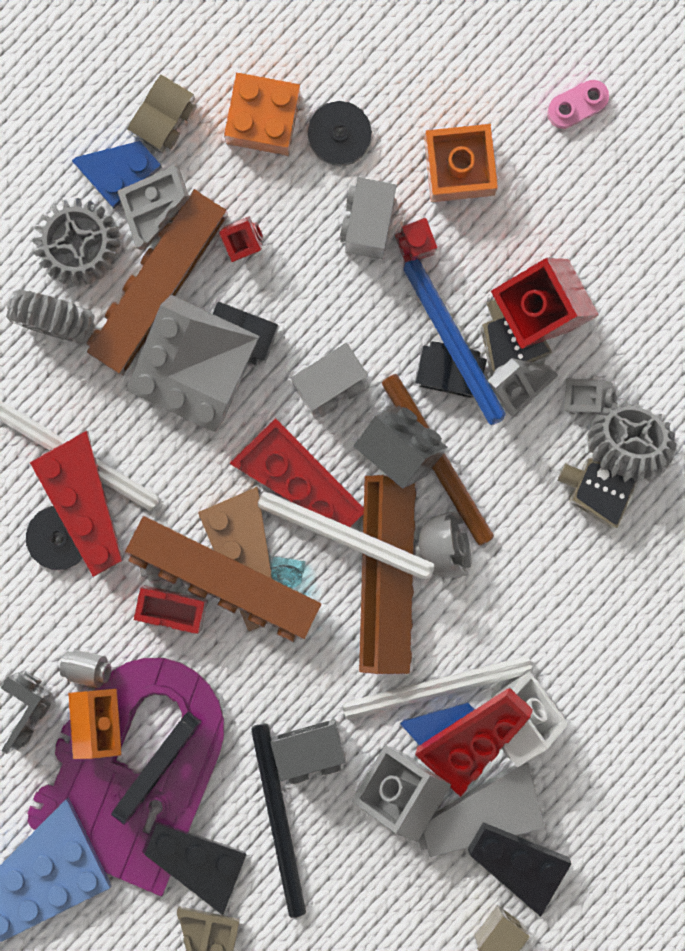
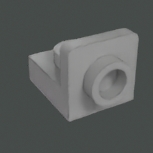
[564,379,617,413]

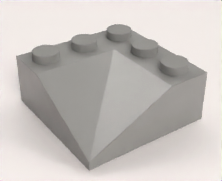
[126,295,260,432]

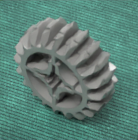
[32,198,121,286]
[6,289,95,343]
[587,401,677,484]

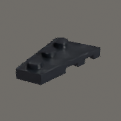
[142,821,247,915]
[468,822,572,917]

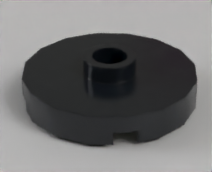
[308,101,372,167]
[26,506,83,570]

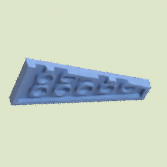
[0,797,112,942]

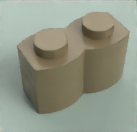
[127,74,197,153]

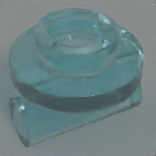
[270,556,306,588]

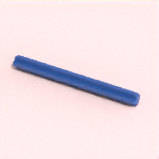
[403,259,506,425]

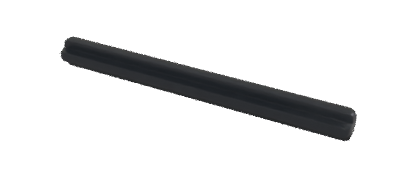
[251,723,306,918]

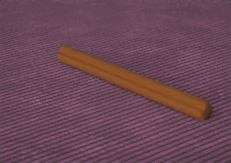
[382,374,494,546]

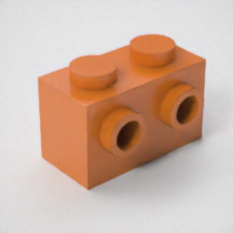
[68,689,121,759]

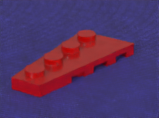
[229,418,364,527]
[29,430,123,577]
[415,687,533,797]

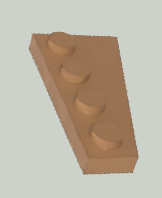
[198,487,273,632]

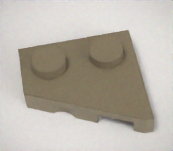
[177,906,240,951]

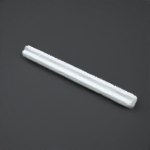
[0,400,160,511]
[258,492,434,580]
[342,656,533,720]

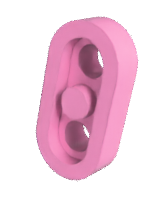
[547,80,609,129]

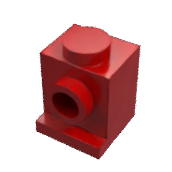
[219,216,263,262]
[394,218,438,263]

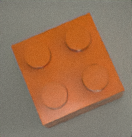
[224,72,301,156]
[424,124,498,202]

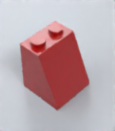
[491,258,599,349]

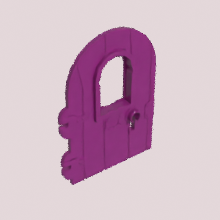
[27,658,224,897]

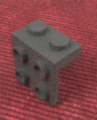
[1,671,52,754]

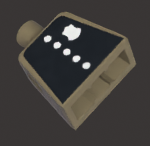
[480,299,552,377]
[557,458,636,529]

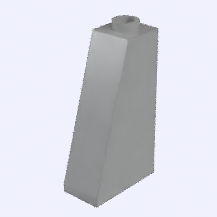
[419,762,545,857]

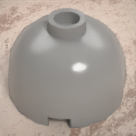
[414,512,472,578]

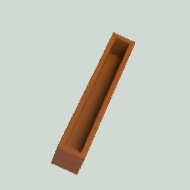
[86,189,228,376]
[359,475,416,674]
[124,516,322,643]

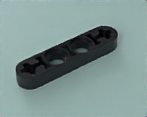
[111,711,202,825]

